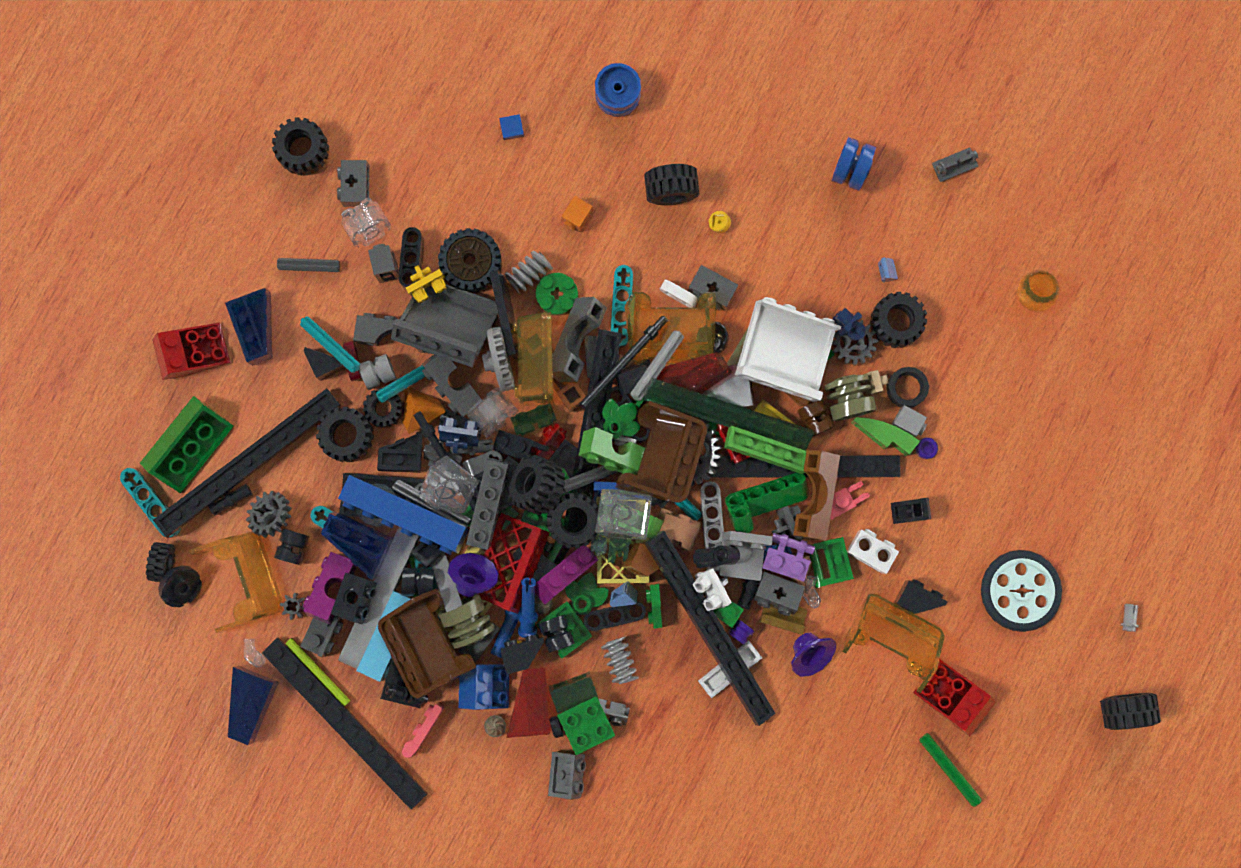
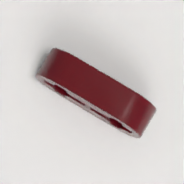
[343,340,362,381]

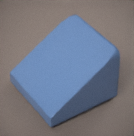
[878,257,898,283]
[610,581,638,607]

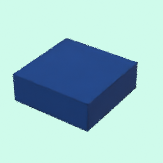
[499,114,524,140]

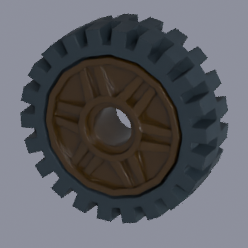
[438,228,502,293]

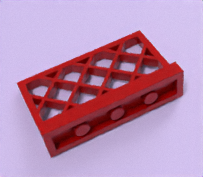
[478,513,550,613]

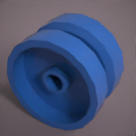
[595,63,641,117]
[831,137,876,191]

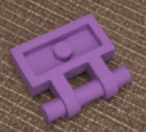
[763,533,815,582]

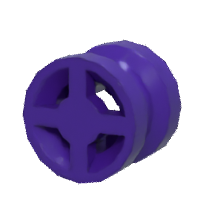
[727,619,755,646]

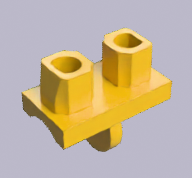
[406,265,447,304]

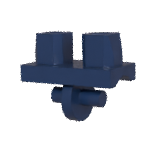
[832,308,866,340]
[438,418,479,454]

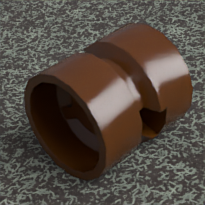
[797,399,835,438]

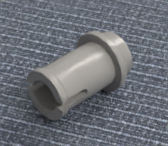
[1121,604,1139,632]

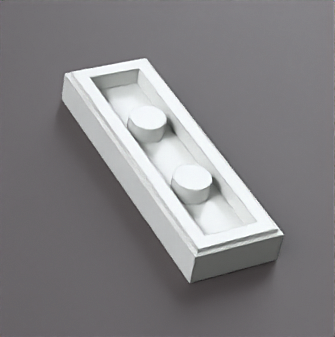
[698,641,762,698]

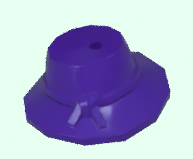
[447,553,498,597]
[791,633,836,677]

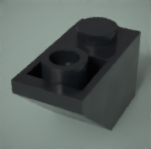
[894,579,948,614]
[500,634,544,674]

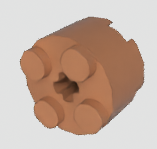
[658,508,701,551]

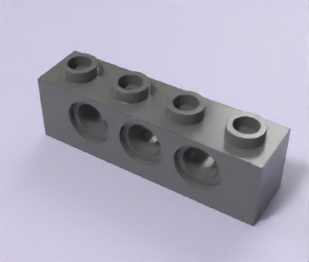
[466,458,511,550]

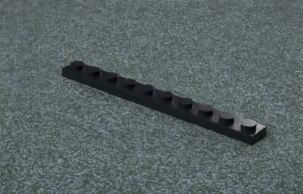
[563,329,622,532]
[153,388,341,538]
[699,456,900,478]
[644,531,775,726]
[262,637,428,810]

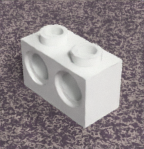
[847,529,899,574]

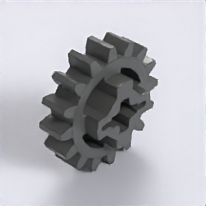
[832,320,878,366]
[246,491,292,538]

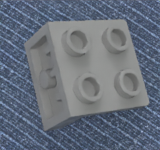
[719,531,772,581]

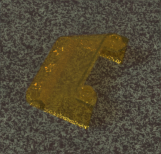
[625,292,716,365]

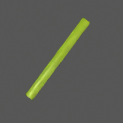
[285,638,351,707]

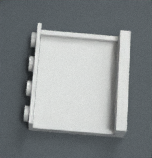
[735,297,842,402]

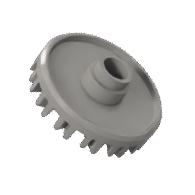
[482,326,515,392]

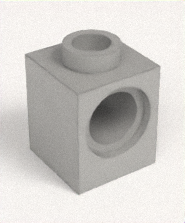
[891,405,927,437]

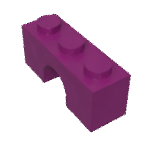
[535,545,598,605]
[303,552,357,625]

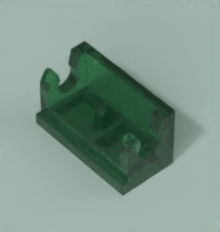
[608,538,632,564]
[549,671,599,713]

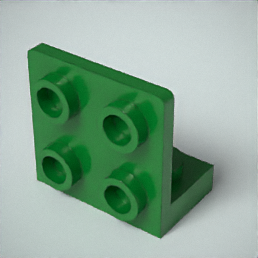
[557,697,615,755]

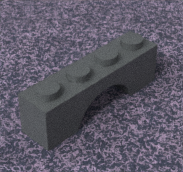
[546,297,607,382]
[353,313,432,354]

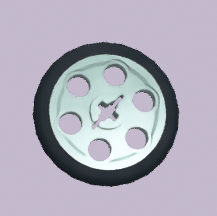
[981,550,1062,632]

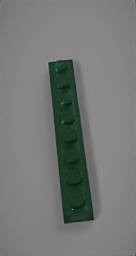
[644,378,814,451]

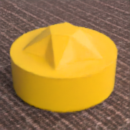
[709,211,731,233]

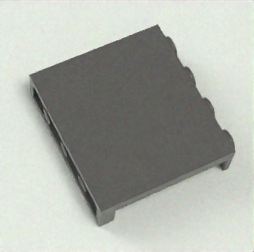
[391,279,498,368]

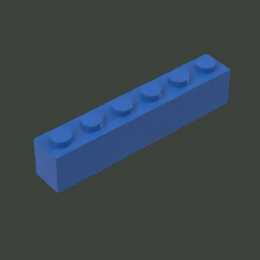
[338,475,469,555]

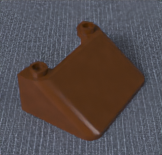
[615,401,707,503]
[378,589,476,698]

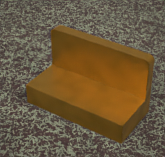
[759,607,807,635]

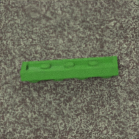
[724,426,806,474]

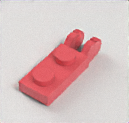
[830,481,870,520]
[402,702,445,758]

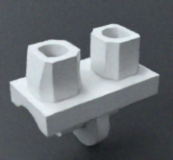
[693,568,732,611]

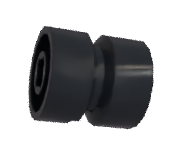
[274,529,310,565]
[401,568,434,596]
[539,614,575,653]

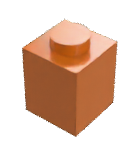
[561,195,593,232]

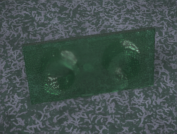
[510,403,557,436]

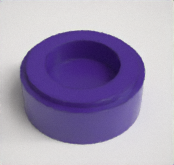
[915,438,938,459]

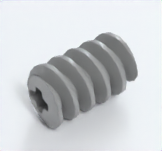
[505,251,553,294]
[601,636,639,684]

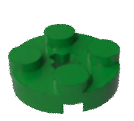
[536,273,578,316]

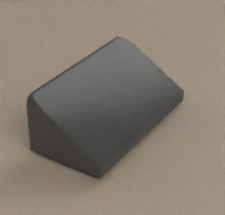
[458,620,500,664]

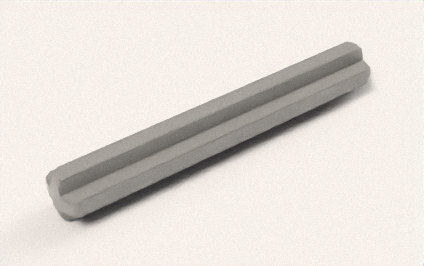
[631,330,684,401]

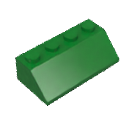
[140,396,234,494]

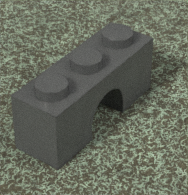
[422,354,483,417]

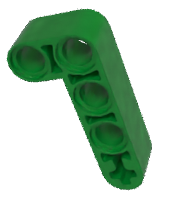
[725,473,809,533]

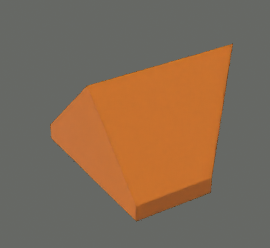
[402,387,446,434]

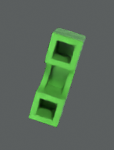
[579,427,645,475]

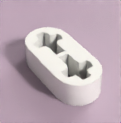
[660,280,699,309]

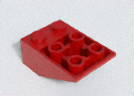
[152,322,231,380]
[913,659,996,737]

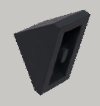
[304,347,346,381]
[891,498,931,524]

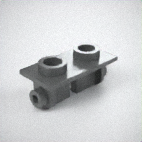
[932,148,978,182]
[587,697,630,726]

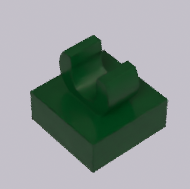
[544,541,570,564]

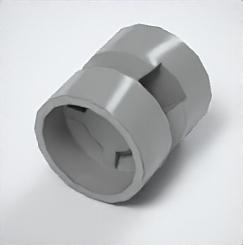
[359,354,396,390]

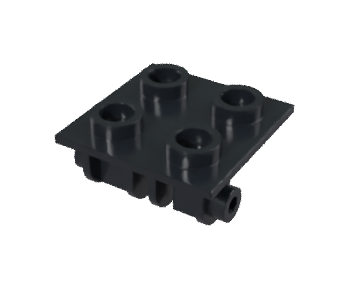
[380,658,428,708]

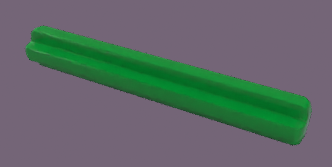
[919,733,982,807]

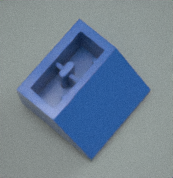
[458,664,509,710]

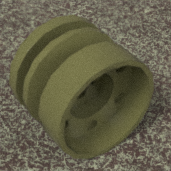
[824,374,877,421]
[438,594,495,648]

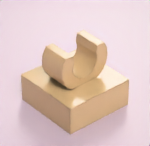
[863,370,889,396]

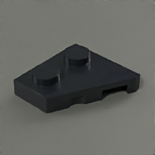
[377,431,424,473]

